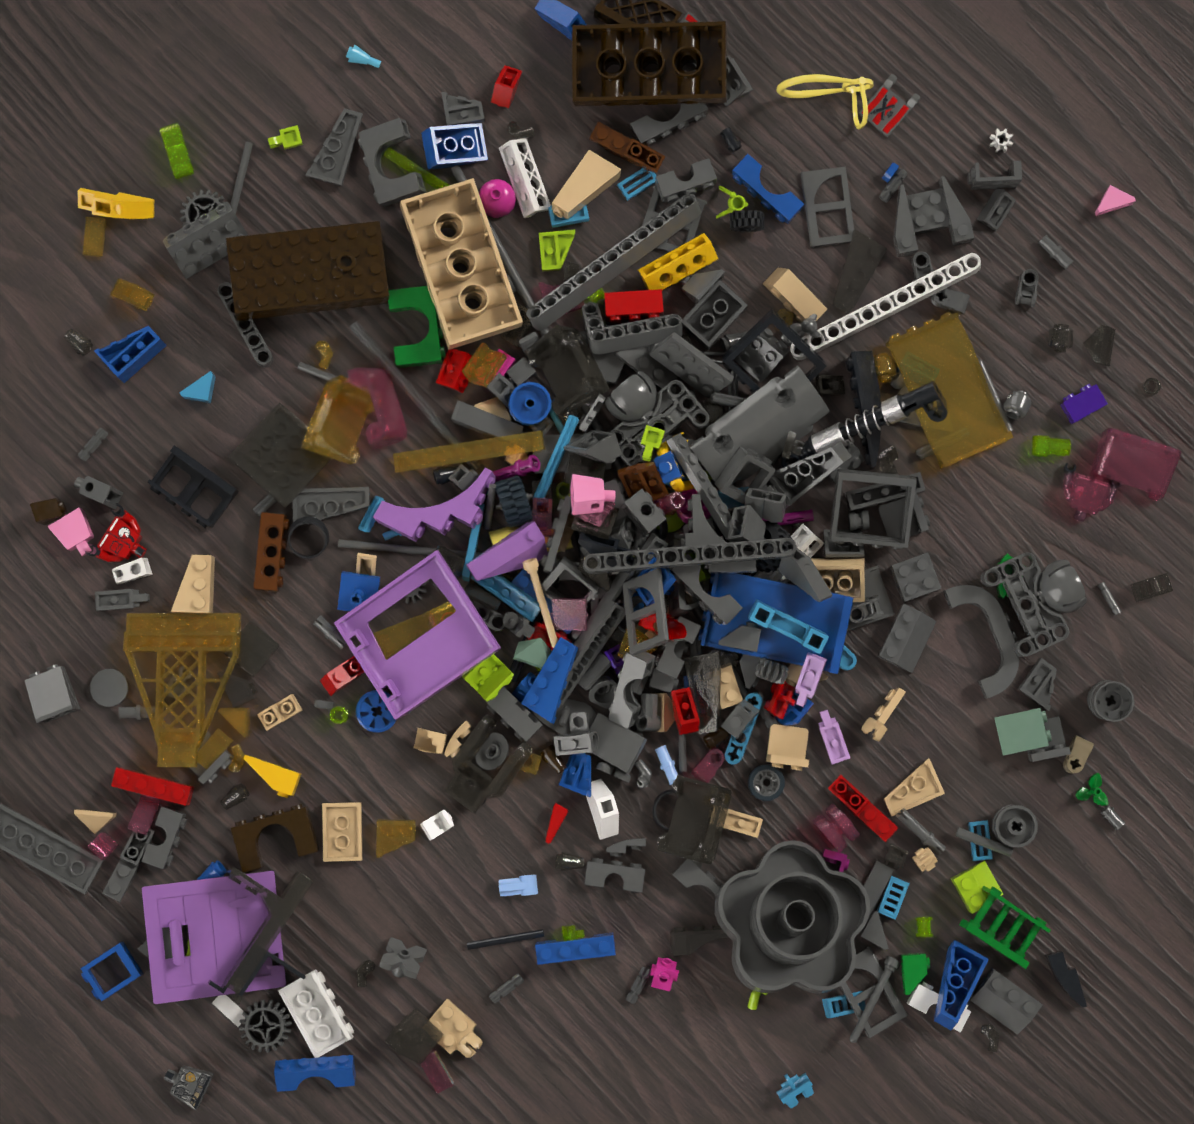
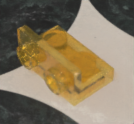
[462,342,507,388]

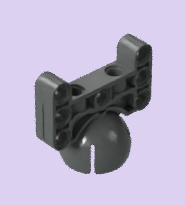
[605,371,709,466]
[981,552,1087,657]

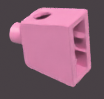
[570,474,615,515]
[48,508,94,556]

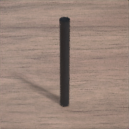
[467,929,544,950]

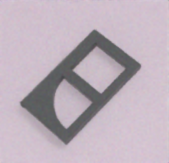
[800,166,856,248]
[622,568,669,656]
[840,946,908,1038]

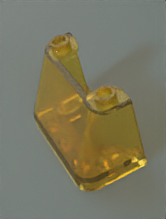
[302,375,380,465]

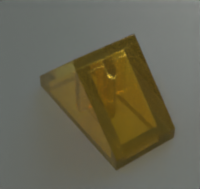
[218,708,250,738]

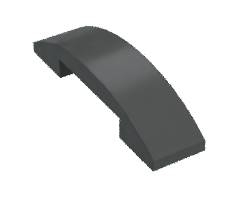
[486,373,555,436]

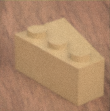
[171,555,215,614]

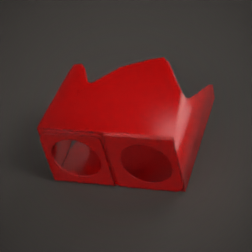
[638,613,687,641]

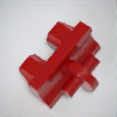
[764,681,796,719]

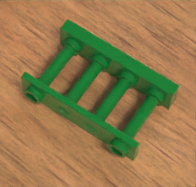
[959,886,1051,969]

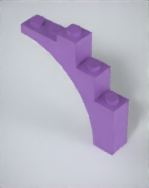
[373,468,496,542]

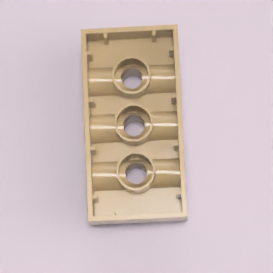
[400,178,523,350]

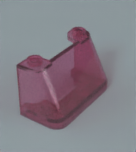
[347,368,407,450]
[1089,428,1182,501]

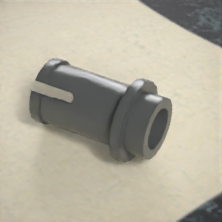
[1100,805,1125,830]

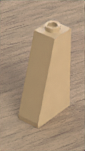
[552,150,621,220]

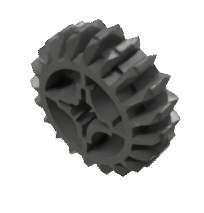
[180,189,227,227]
[239,999,292,1053]

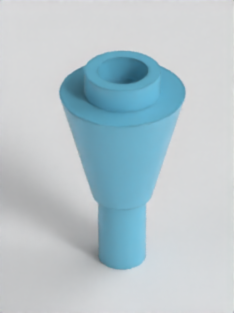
[346,45,381,68]

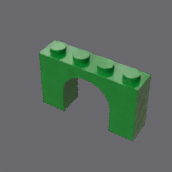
[388,286,445,368]

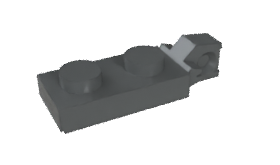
[95,589,150,611]

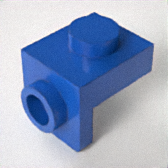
[512,672,536,703]

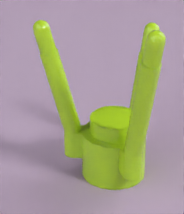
[716,186,748,218]

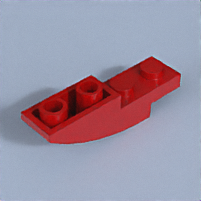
[828,775,899,843]

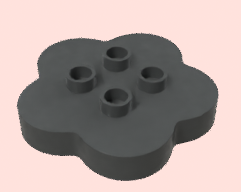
[715,841,870,993]

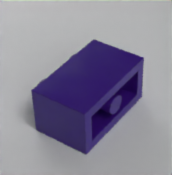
[1060,384,1108,425]

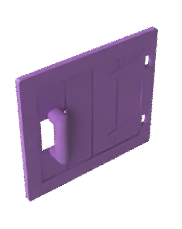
[142,871,286,1004]

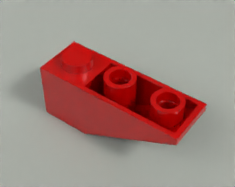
[320,656,365,696]

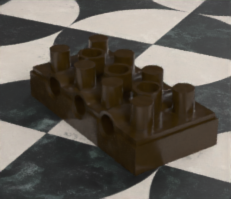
[572,21,727,106]

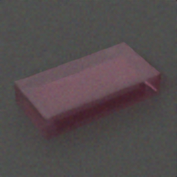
[128,794,161,835]

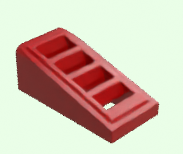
[545,803,569,844]

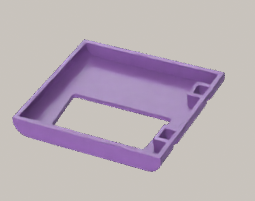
[334,550,501,720]

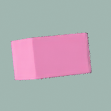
[1095,185,1136,216]

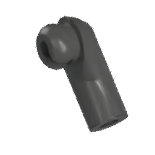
[634,759,652,788]

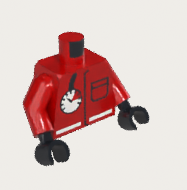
[85,503,147,562]

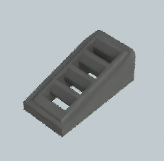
[519,332,543,359]

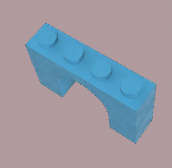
[747,599,829,654]

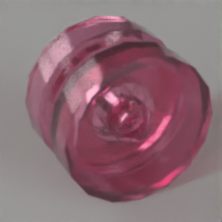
[812,803,860,853]

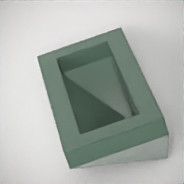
[513,638,552,669]

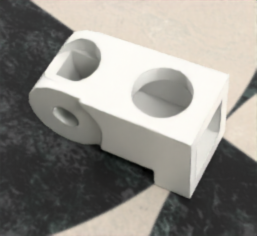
[112,558,153,584]

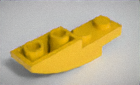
[78,188,154,219]

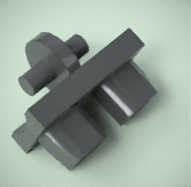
[502,611,535,638]

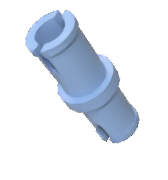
[655,745,681,785]

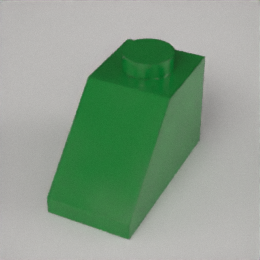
[900,953,930,995]

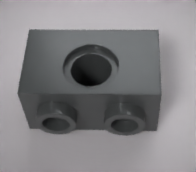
[621,489,666,536]

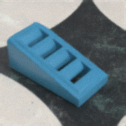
[877,876,910,920]
[822,991,866,1018]

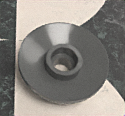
[475,733,509,770]

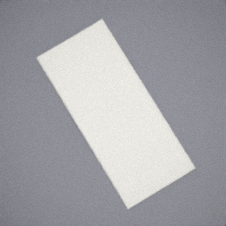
[212,995,246,1027]

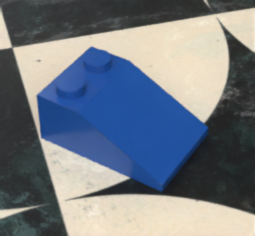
[421,123,488,170]

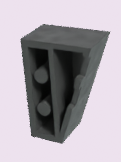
[487,686,544,742]

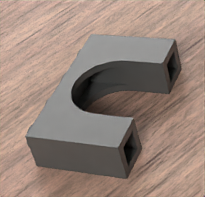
[358,117,426,207]

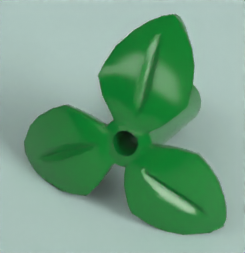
[1075,773,1109,806]

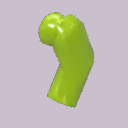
[747,991,768,1010]

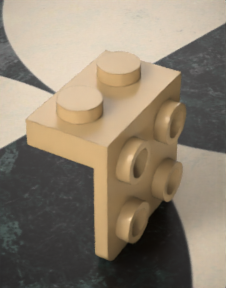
[766,724,809,771]

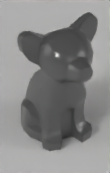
[781,314,820,347]

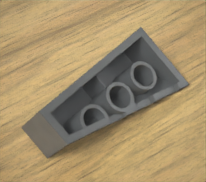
[770,441,852,505]

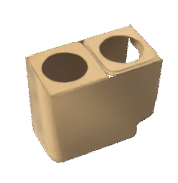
[414,728,447,754]

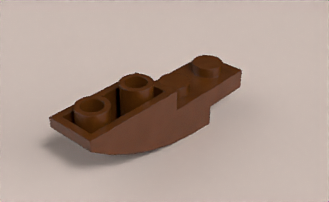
[589,121,666,173]

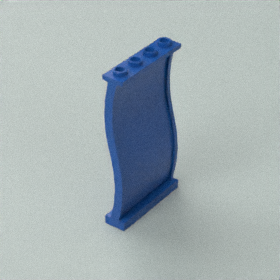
[698,573,854,674]

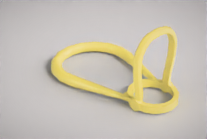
[776,74,874,129]

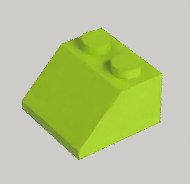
[950,860,1003,914]

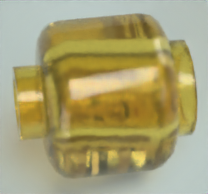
[873,353,896,383]

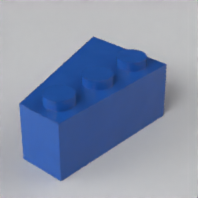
[94,326,167,383]

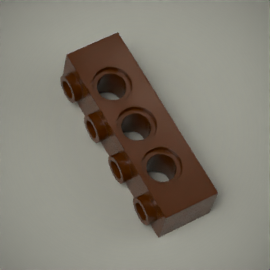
[254,512,289,592]

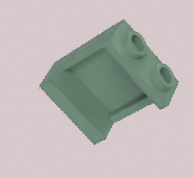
[994,708,1052,756]

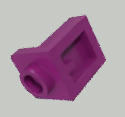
[822,848,849,872]

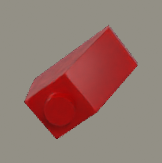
[491,65,522,108]
[671,687,700,735]

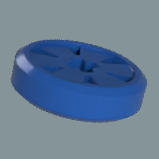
[356,690,397,733]

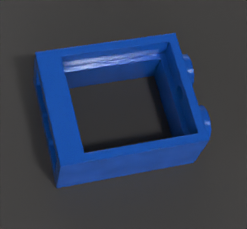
[81,942,144,1001]

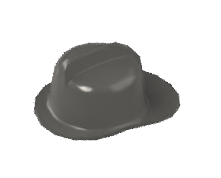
[588,676,618,709]

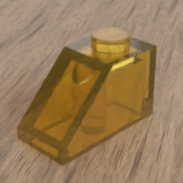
[110,278,155,311]

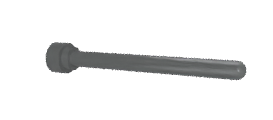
[850,956,901,1043]

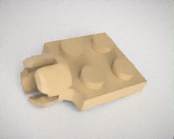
[861,688,906,741]
[422,999,483,1058]

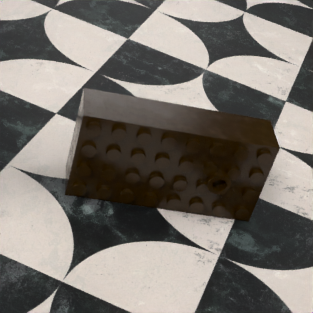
[226,221,389,321]

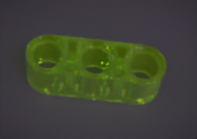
[160,122,194,180]

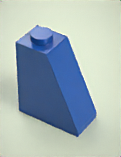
[534,0,587,40]

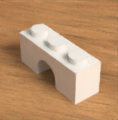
[907,981,971,1032]

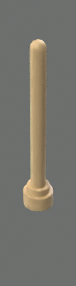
[522,558,558,648]

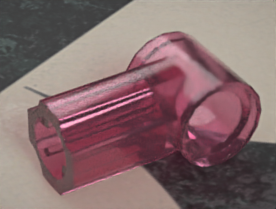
[653,492,685,515]

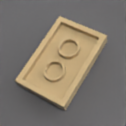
[322,802,363,862]

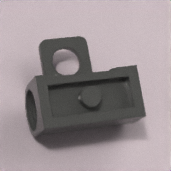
[554,711,599,756]

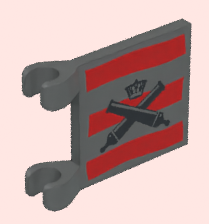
[859,74,920,138]

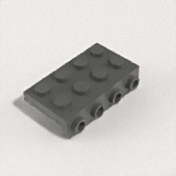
[163,202,248,279]
[649,332,734,399]

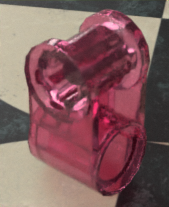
[691,749,724,785]

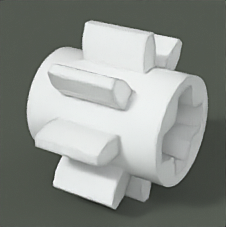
[990,129,1013,152]

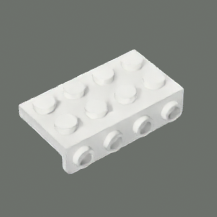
[278,969,354,1058]

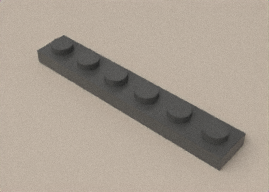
[666,433,732,540]

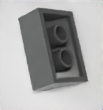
[877,604,936,673]
[969,968,1043,1035]

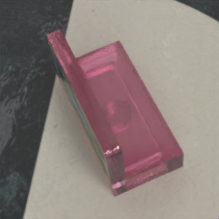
[418,1049,455,1094]

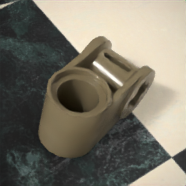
[1063,735,1094,774]

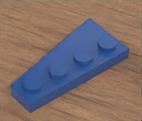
[521,637,578,724]

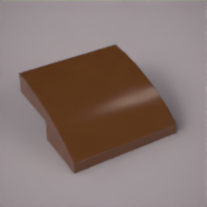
[617,462,669,501]

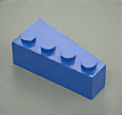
[934,940,989,1031]

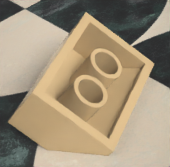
[811,558,865,602]

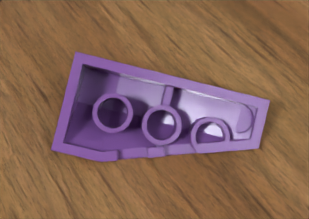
[466,521,548,581]

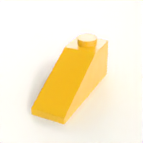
[243,755,301,798]

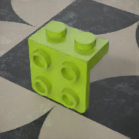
[462,654,514,702]

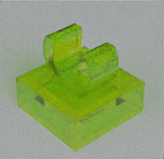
[562,925,585,941]

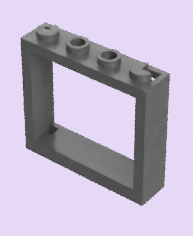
[829,468,917,550]

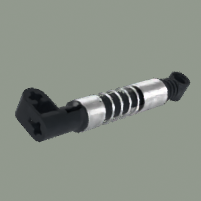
[781,381,948,467]

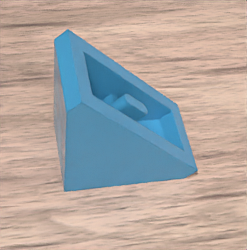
[179,371,216,403]

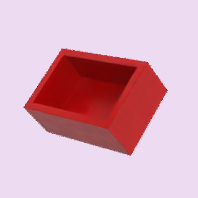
[604,289,664,324]

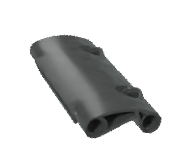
[689,365,830,485]

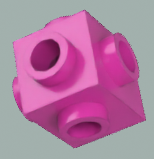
[650,957,679,991]

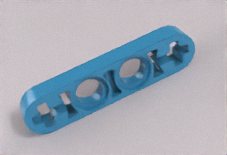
[725,692,763,765]

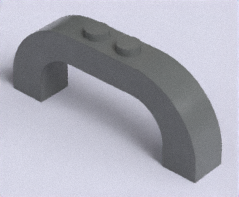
[943,585,1019,699]

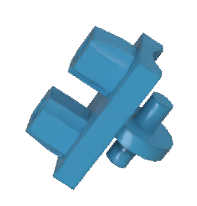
[776,1073,814,1108]

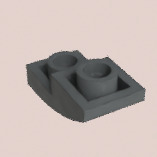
[606,838,646,857]

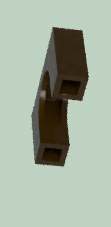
[231,804,320,873]

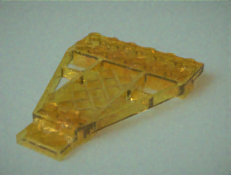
[123,613,241,767]

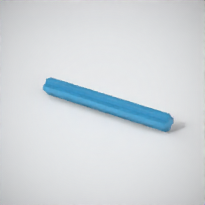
[532,415,579,504]

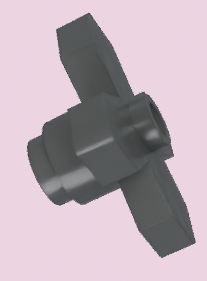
[379,937,427,979]

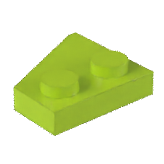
[539,229,575,272]

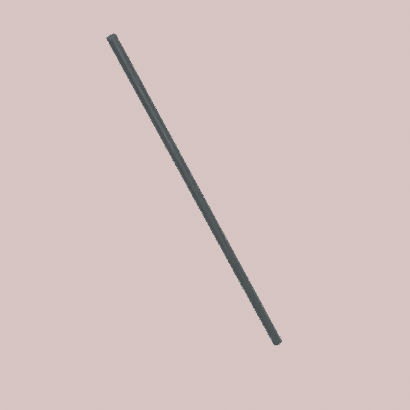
[338,539,597,569]

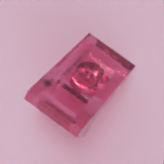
[532,498,553,537]

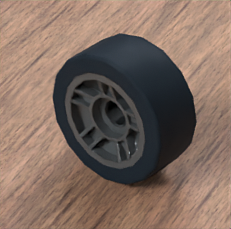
[748,765,785,801]

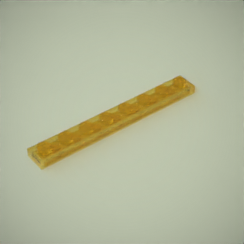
[393,430,545,473]

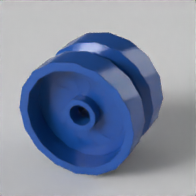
[508,382,552,426]

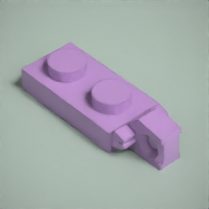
[795,652,827,707]
[818,710,850,764]

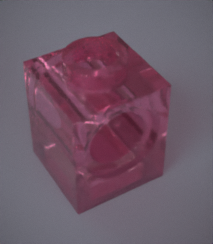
[88,832,119,860]

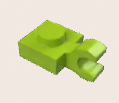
[268,125,303,150]
[641,425,665,462]

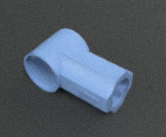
[499,874,538,896]

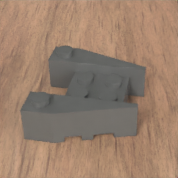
[893,176,974,258]

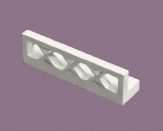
[499,138,551,218]
[753,524,824,583]

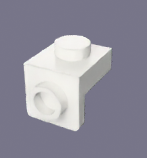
[420,810,454,841]

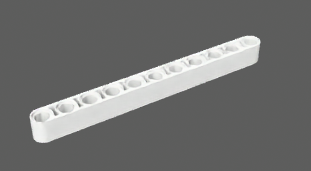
[790,253,981,360]

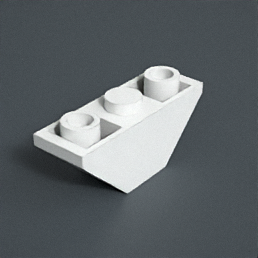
[586,779,619,840]

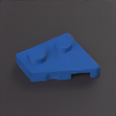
[559,753,591,797]

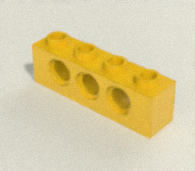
[638,233,718,291]

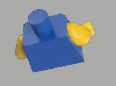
[654,432,695,492]

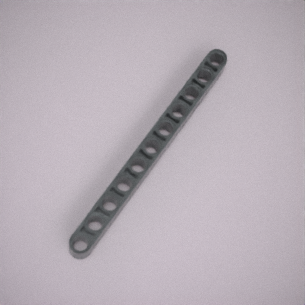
[526,194,702,331]
[583,538,797,574]

